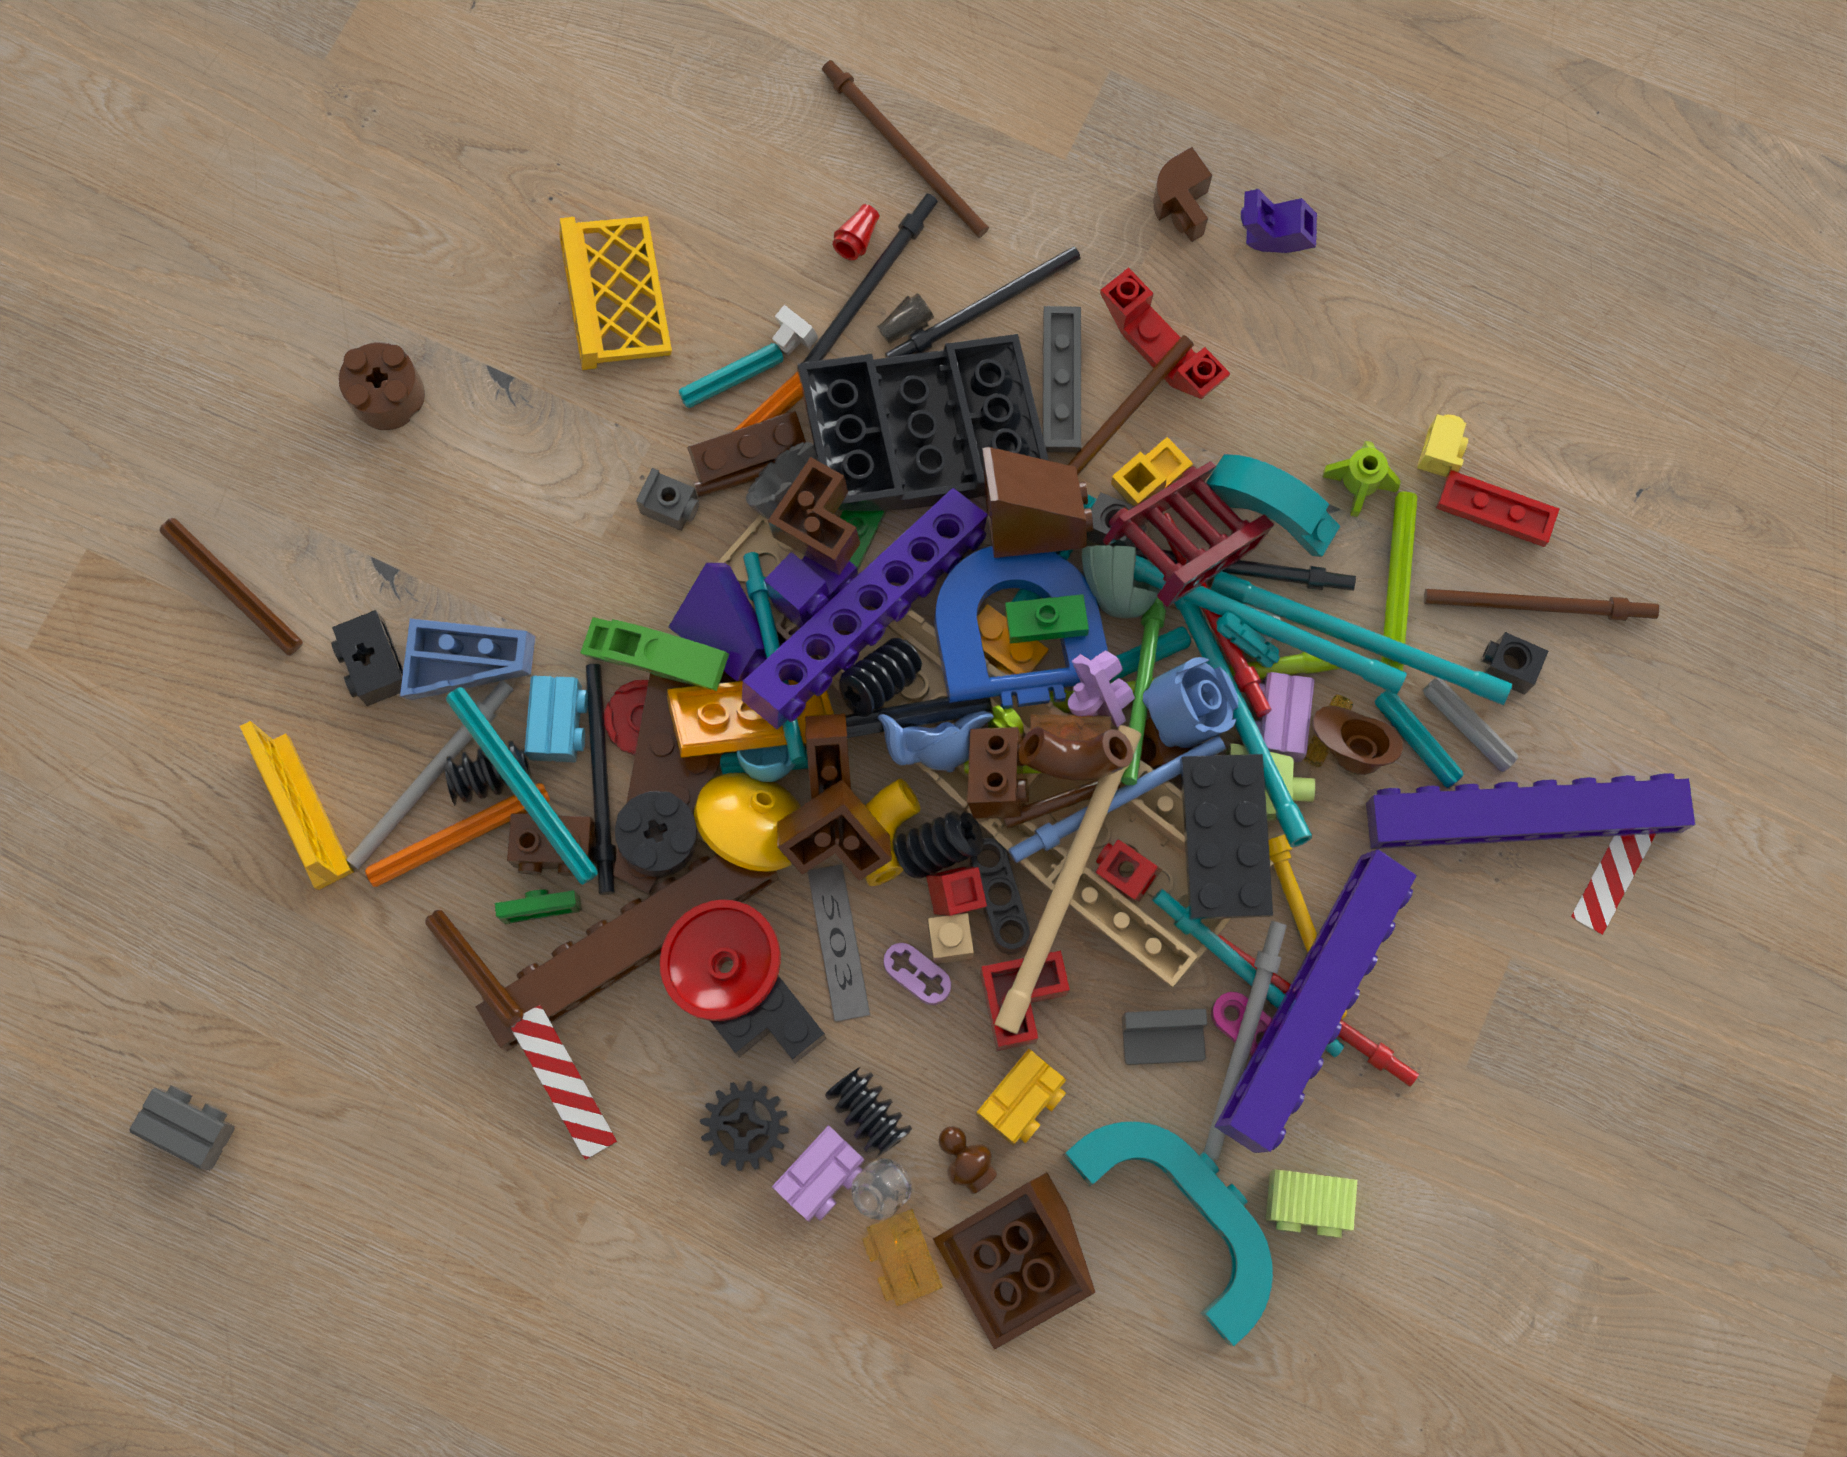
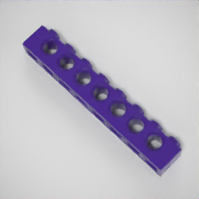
[742,488,988,730]

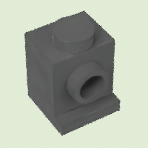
[636,468,700,531]

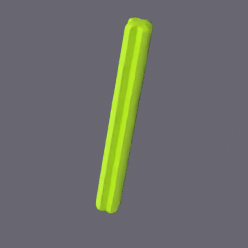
[1381,491,1418,671]

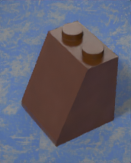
[982,447,1093,558]

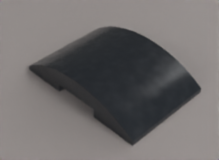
[797,334,1049,511]

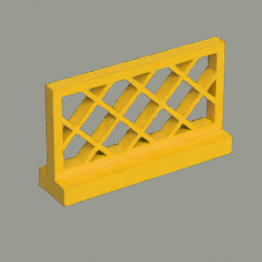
[559,216,672,370]
[239,721,354,890]

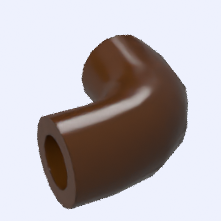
[1018,727,1133,781]

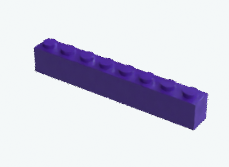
[1366,773,1696,849]
[1214,849,1417,1153]

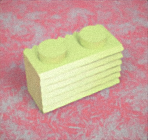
[1266,1169,1358,1238]

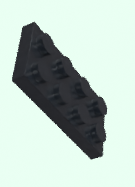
[1180,754,1273,920]

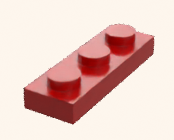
[1436,470,1560,547]

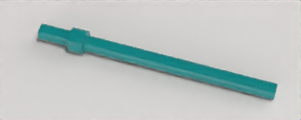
[743,552,807,764]
[1152,888,1344,1058]

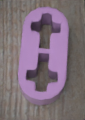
[884,943,951,1005]

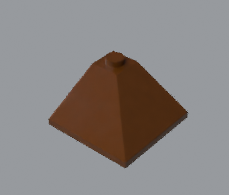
[933,1172,1096,1350]

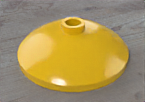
[694,773,801,871]

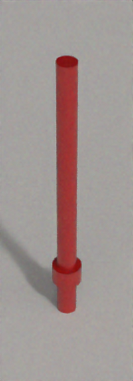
[1164,513,1272,717]
[1218,934,1419,1087]

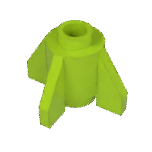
[1322,441,1401,517]

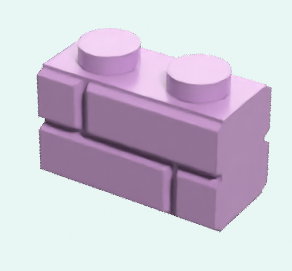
[1254,672,1314,762]
[772,1125,865,1222]

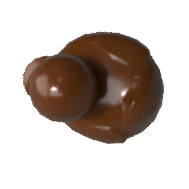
[938,1126,997,1194]

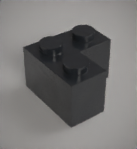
[710,975,827,1064]

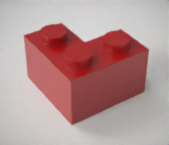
[980,950,1070,1051]

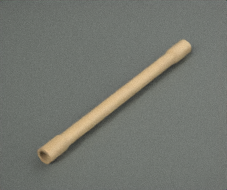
[994,725,1142,1034]

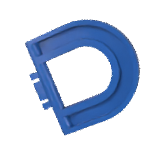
[934,546,1113,709]

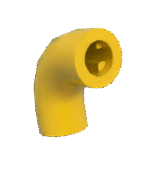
[865,778,921,886]

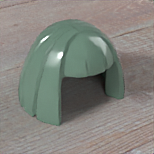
[1081,545,1161,619]

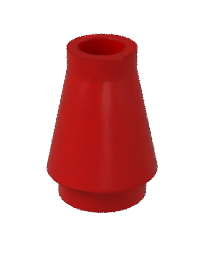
[832,204,880,260]

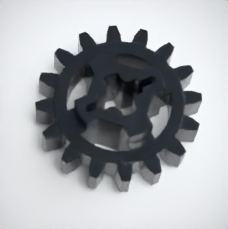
[700,1081,790,1172]

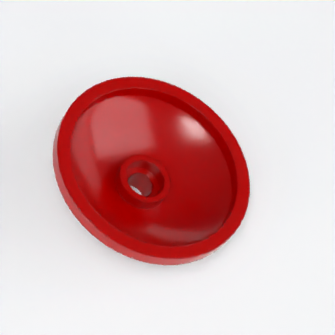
[660,900,781,1021]

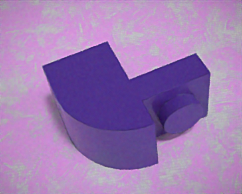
[1241,189,1317,253]

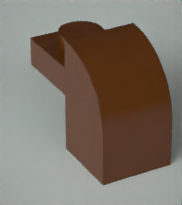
[1153,147,1212,242]

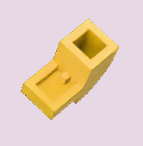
[1111,437,1193,506]

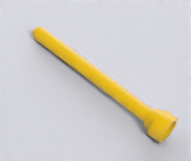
[1268,835,1347,1019]

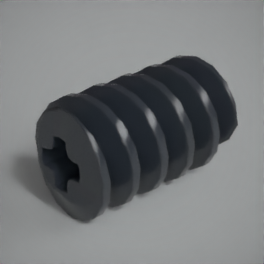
[839,638,922,717]
[445,741,532,806]
[893,811,984,879]
[825,1067,912,1159]

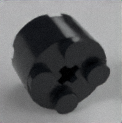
[615,791,697,878]

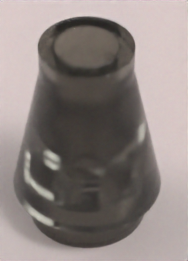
[877,293,934,345]

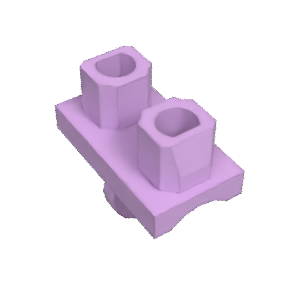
[1068,650,1135,727]

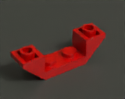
[1100,267,1230,399]

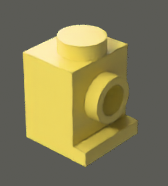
[1417,414,1468,477]

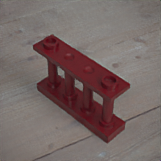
[1103,461,1275,607]

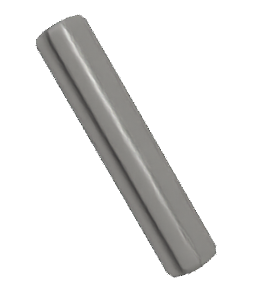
[1423,678,1518,772]

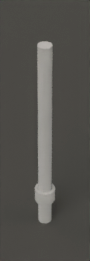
[346,680,514,869]
[1204,921,1287,1160]

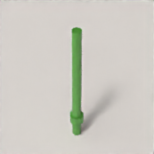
[1121,597,1166,785]

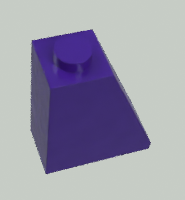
[668,563,767,681]

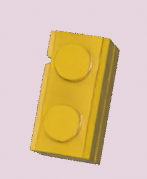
[976,1049,1066,1146]

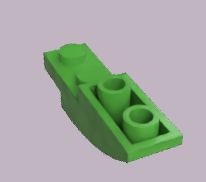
[580,617,729,691]

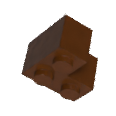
[768,457,860,576]
[777,780,892,881]

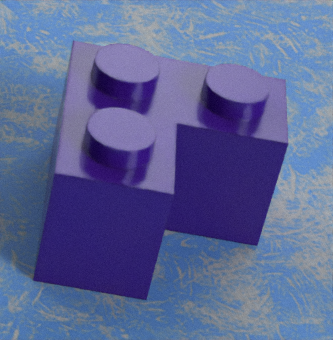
[764,552,859,629]

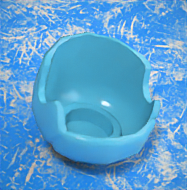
[737,745,795,782]

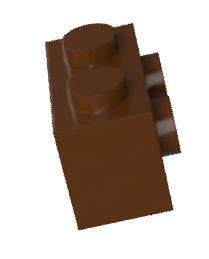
[967,727,1029,819]
[507,813,595,876]

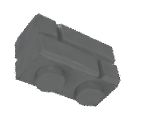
[129,1085,235,1171]

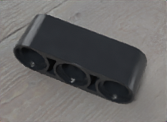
[970,838,1030,955]

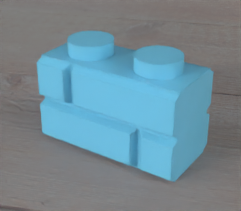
[524,676,588,762]

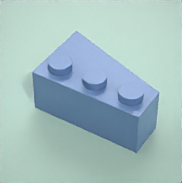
[400,618,535,700]

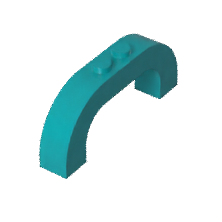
[1063,1122,1273,1346]

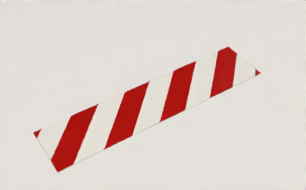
[1571,834,1656,935]
[511,1005,617,1160]

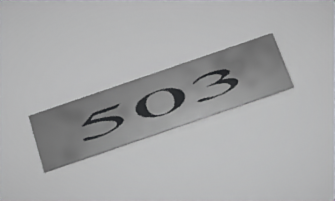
[807,864,870,1022]

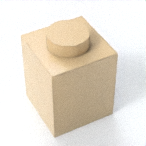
[928,913,974,964]

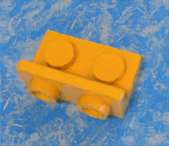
[977,604,1049,675]

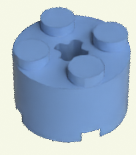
[1143,657,1238,748]

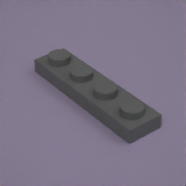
[1043,306,1081,453]

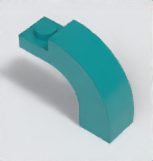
[1206,454,1341,557]

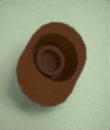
[1312,706,1403,775]

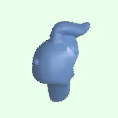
[877,711,994,772]

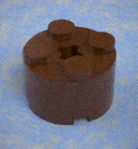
[339,342,425,430]

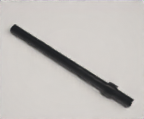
[802,193,938,363]
[885,246,1081,358]
[1133,545,1356,591]
[586,664,617,895]

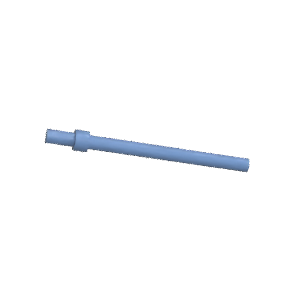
[1008,736,1226,863]

